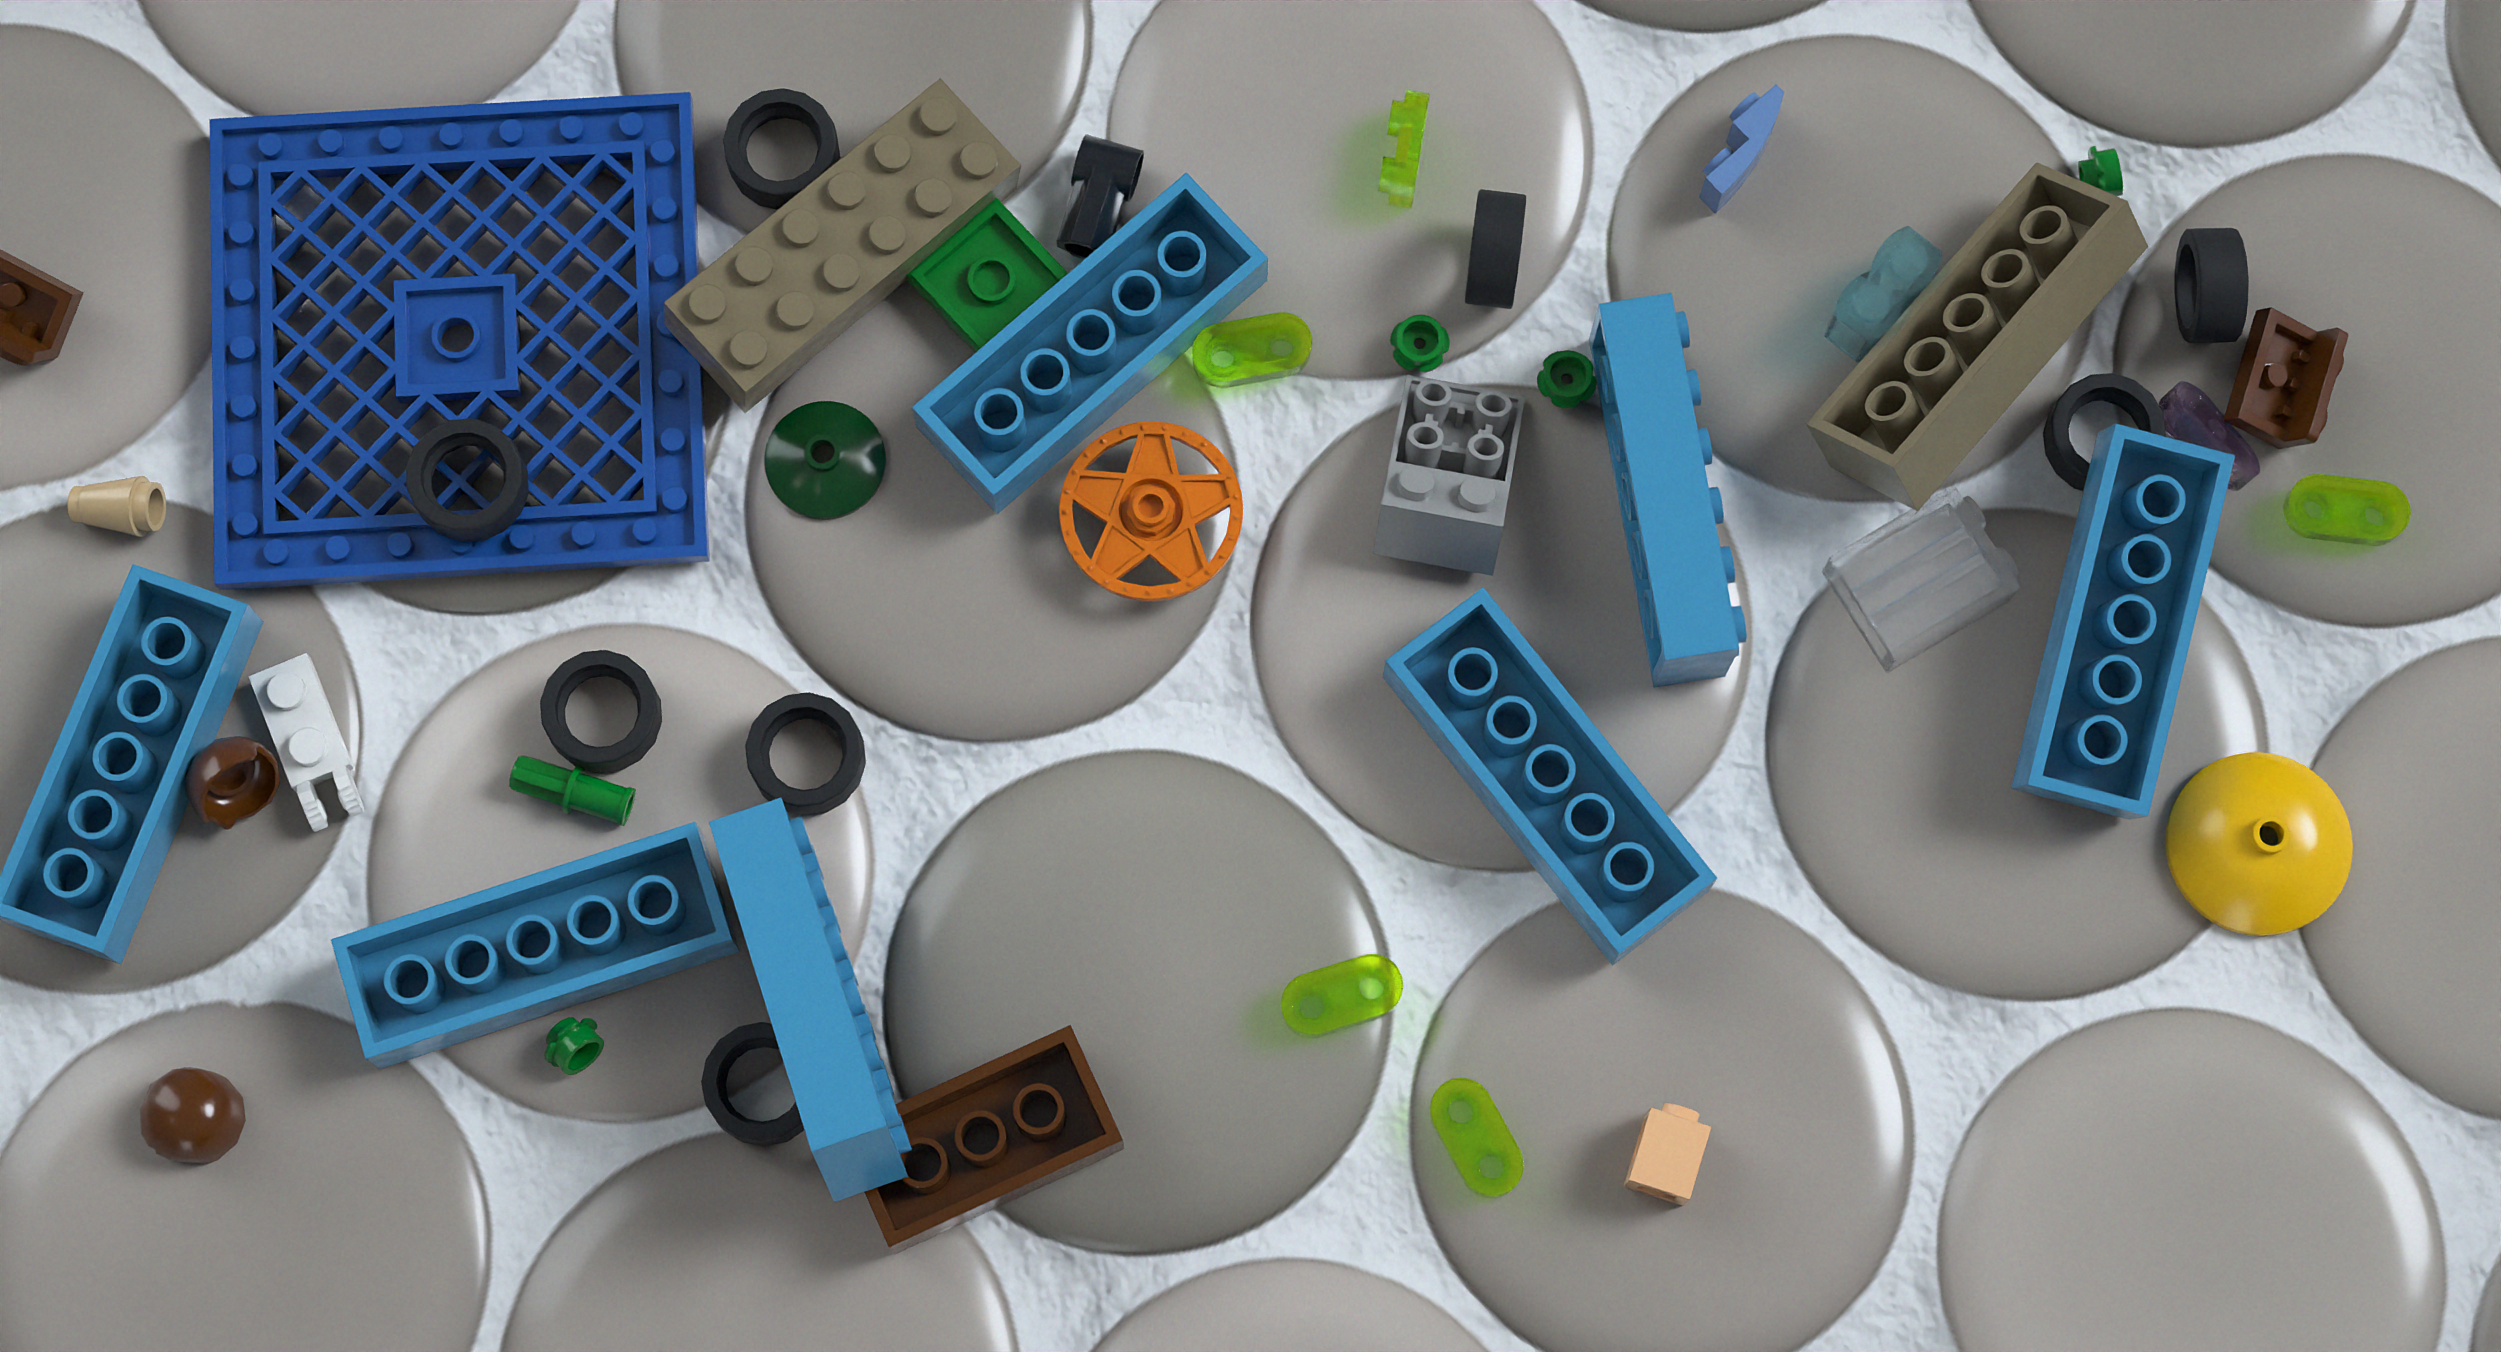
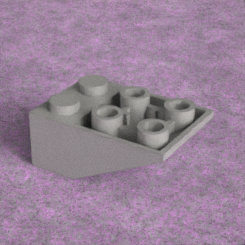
[1373,374,1525,576]

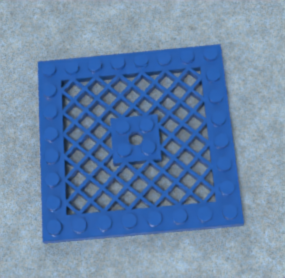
[209,92,710,590]

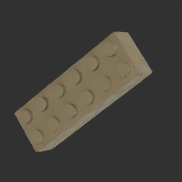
[664,78,1021,413]
[1806,162,2148,511]

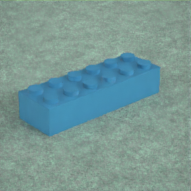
[912,172,1268,514]
[1588,293,1747,688]
[2011,423,2235,820]
[0,564,264,965]
[1383,587,1717,966]
[709,798,912,1202]
[331,822,740,1069]

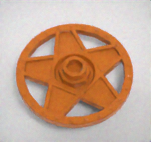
[1059,421,1243,602]

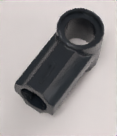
[1056,134,1144,259]

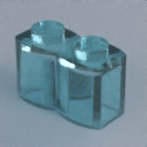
[1824,226,1942,363]

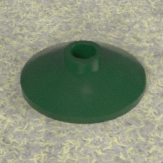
[764,401,886,520]

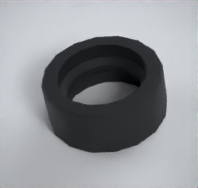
[723,88,841,210]
[1465,189,1526,309]
[2174,228,2249,343]
[2043,373,2166,491]
[406,418,529,542]
[540,650,662,773]
[745,692,866,816]
[701,1022,805,1146]

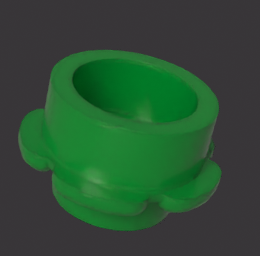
[2078,146,2123,196]
[1390,315,1450,372]
[1537,350,1597,409]
[544,1017,604,1075]

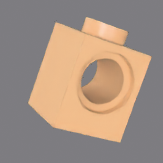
[1623,1103,1711,1206]

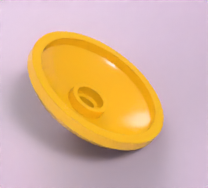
[2165,752,2353,936]

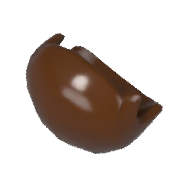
[185,736,281,830]
[140,1067,246,1164]

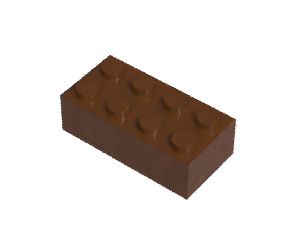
[864,1025,1125,1255]

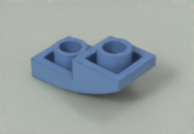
[1699,84,1784,214]

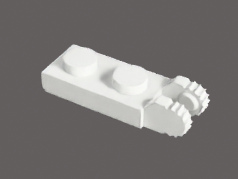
[248,653,365,832]

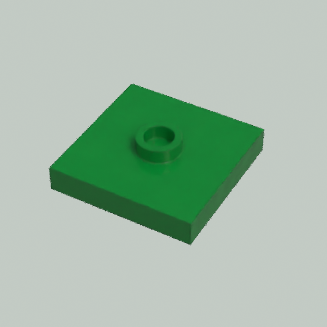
[906,198,1068,353]

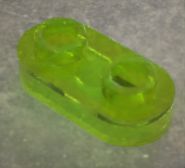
[1378,90,1430,209]
[1192,312,1312,388]
[2283,474,2411,546]
[1281,954,1403,1038]
[1429,1078,1524,1199]

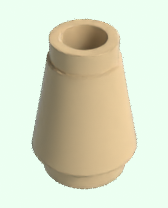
[68,476,166,537]

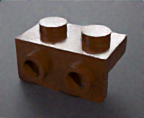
[0,249,84,366]
[2223,307,2348,449]

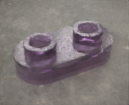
[2159,381,2260,491]

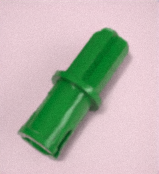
[509,755,636,826]

